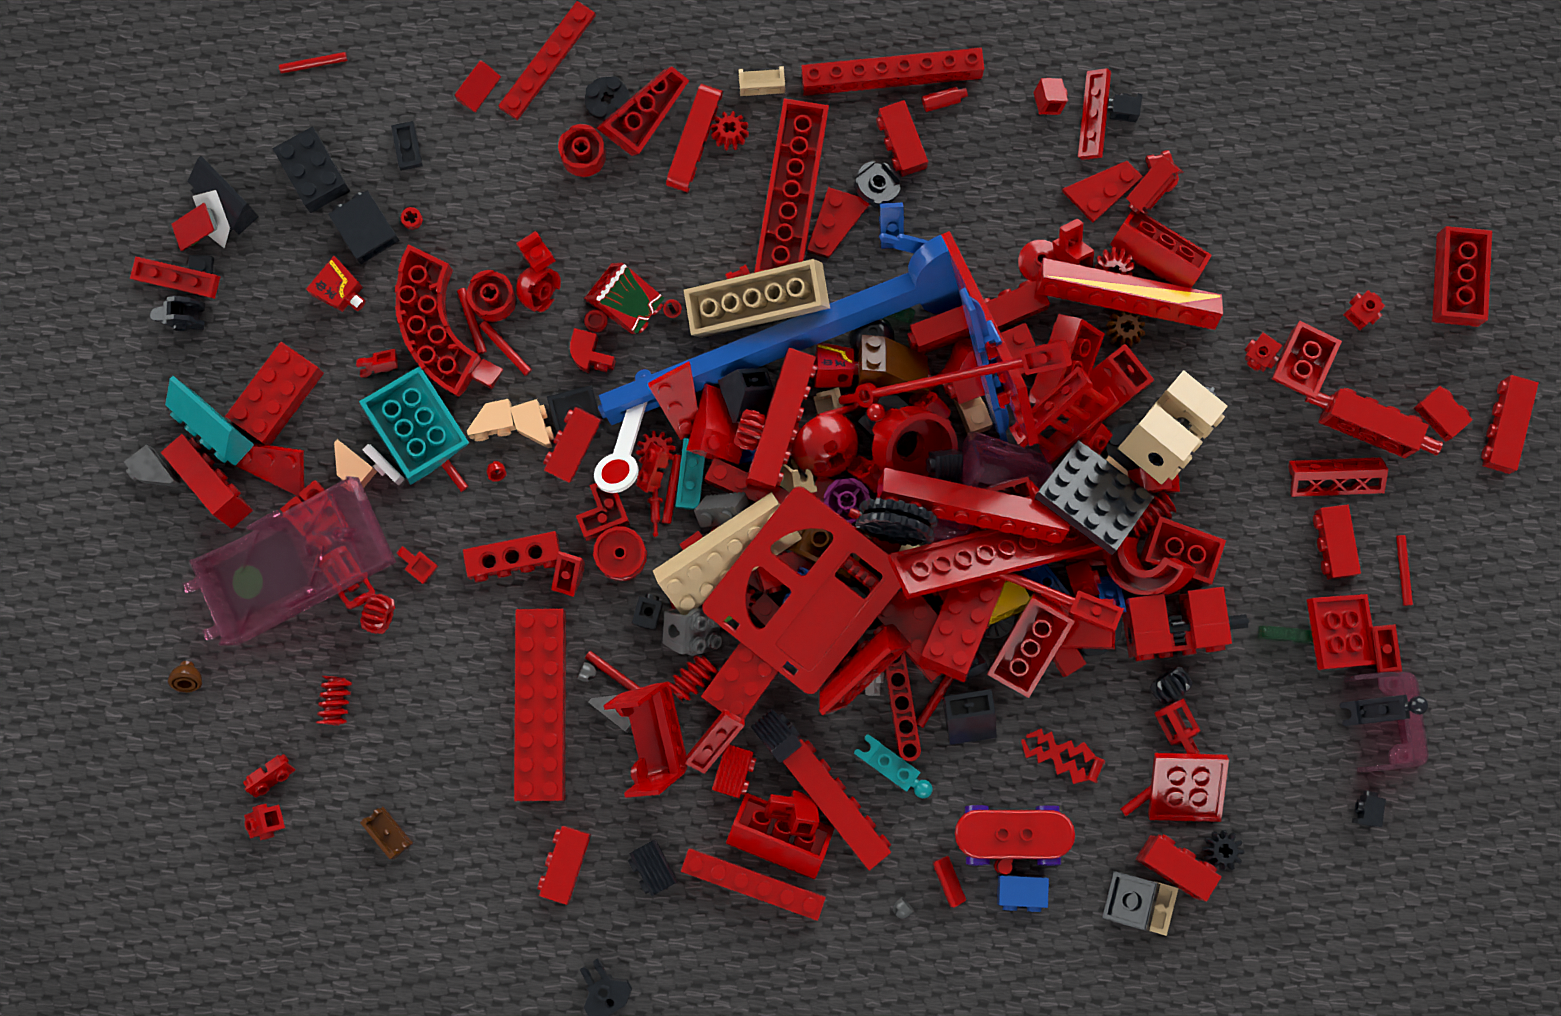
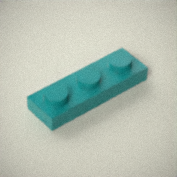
[676,438,705,510]

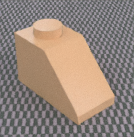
[954,397,993,437]
[334,439,377,493]

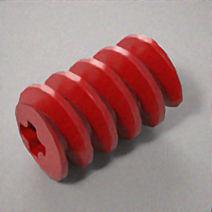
[1130,492,1176,538]
[667,655,718,704]
[316,676,352,726]

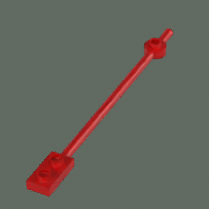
[838,340,1073,408]
[848,508,1124,632]

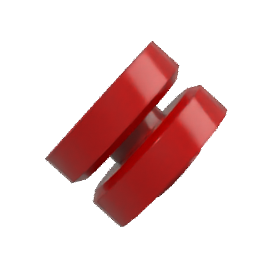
[593,526,647,581]

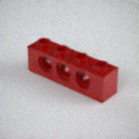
[463,531,561,582]

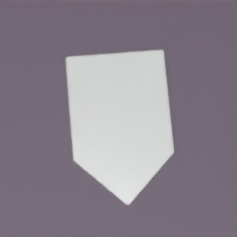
[193,190,230,248]

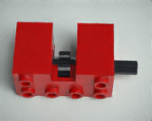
[1122,587,1249,661]

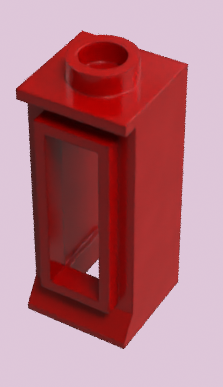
[1126,155,1184,214]

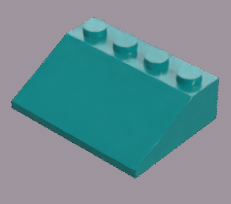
[359,366,469,485]

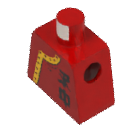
[306,256,366,312]
[814,342,858,388]

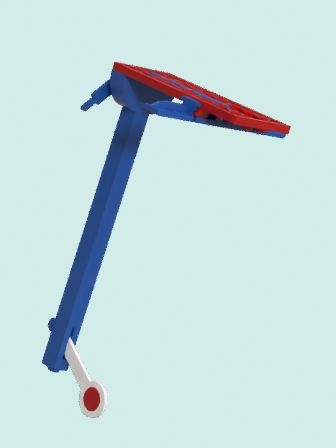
[594,231,1039,493]

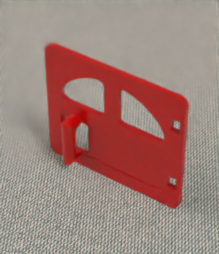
[702,486,901,694]

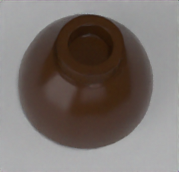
[168,661,202,693]

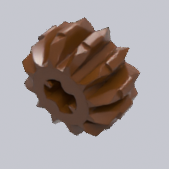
[1106,310,1145,348]

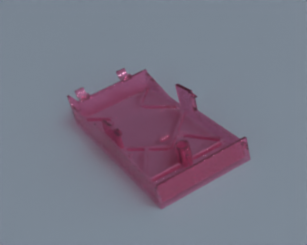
[182,476,396,646]

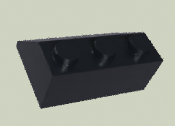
[187,156,259,235]

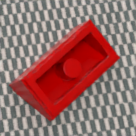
[455,60,501,112]
[1371,624,1402,674]
[932,856,966,908]

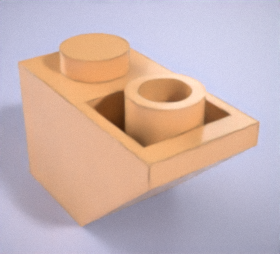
[467,399,516,441]
[510,399,554,448]

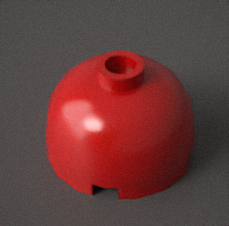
[516,266,561,312]

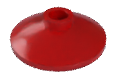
[1018,240,1058,282]

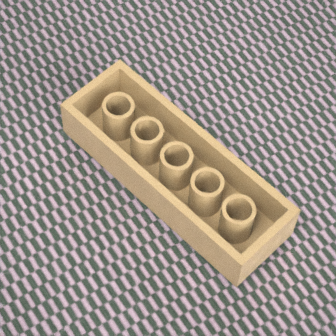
[684,259,830,338]
[653,492,802,615]

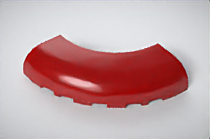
[395,244,482,396]

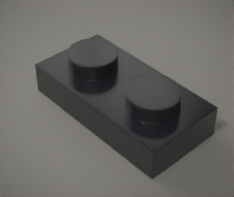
[391,121,423,171]

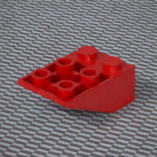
[1079,344,1154,422]

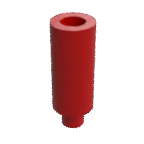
[921,87,968,112]

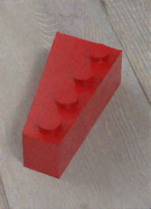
[596,66,689,156]
[161,434,253,529]

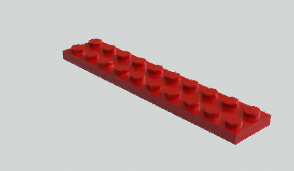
[888,524,1103,599]

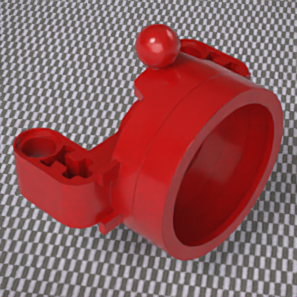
[847,391,958,493]

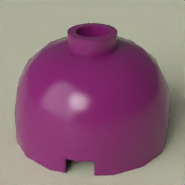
[824,478,870,525]

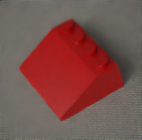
[819,624,912,715]

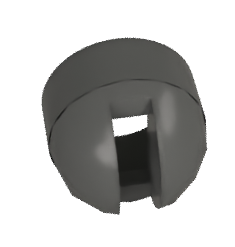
[577,661,597,682]
[893,897,914,918]

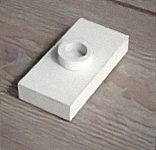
[362,444,404,485]

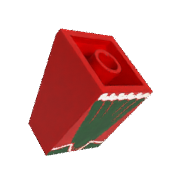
[584,263,664,334]

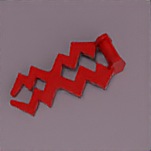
[1021,728,1106,784]

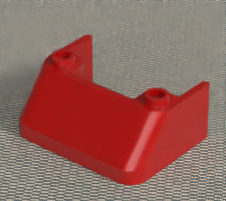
[603,682,688,797]

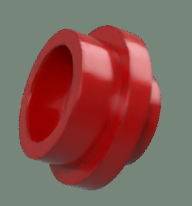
[584,309,608,333]

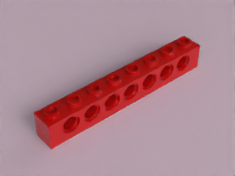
[801,48,984,96]

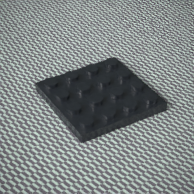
[1035,440,1155,555]

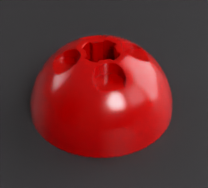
[792,413,858,478]

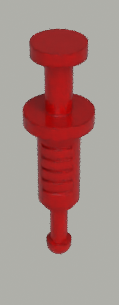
[648,483,663,537]

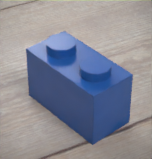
[997,875,1049,912]

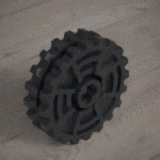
[856,498,938,546]

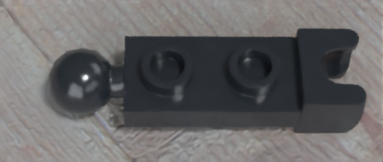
[1339,695,1428,726]

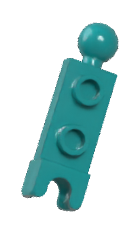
[853,734,933,799]

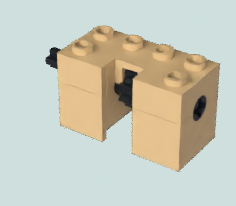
[1118,370,1227,485]

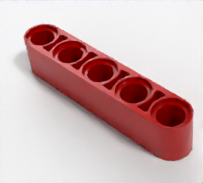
[666,84,723,193]
[885,653,921,762]

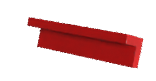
[1288,457,1388,497]

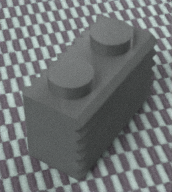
[694,492,750,528]

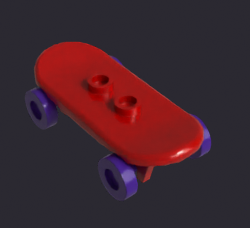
[955,805,1075,866]

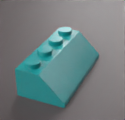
[165,376,254,466]

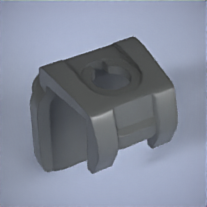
[662,607,722,656]

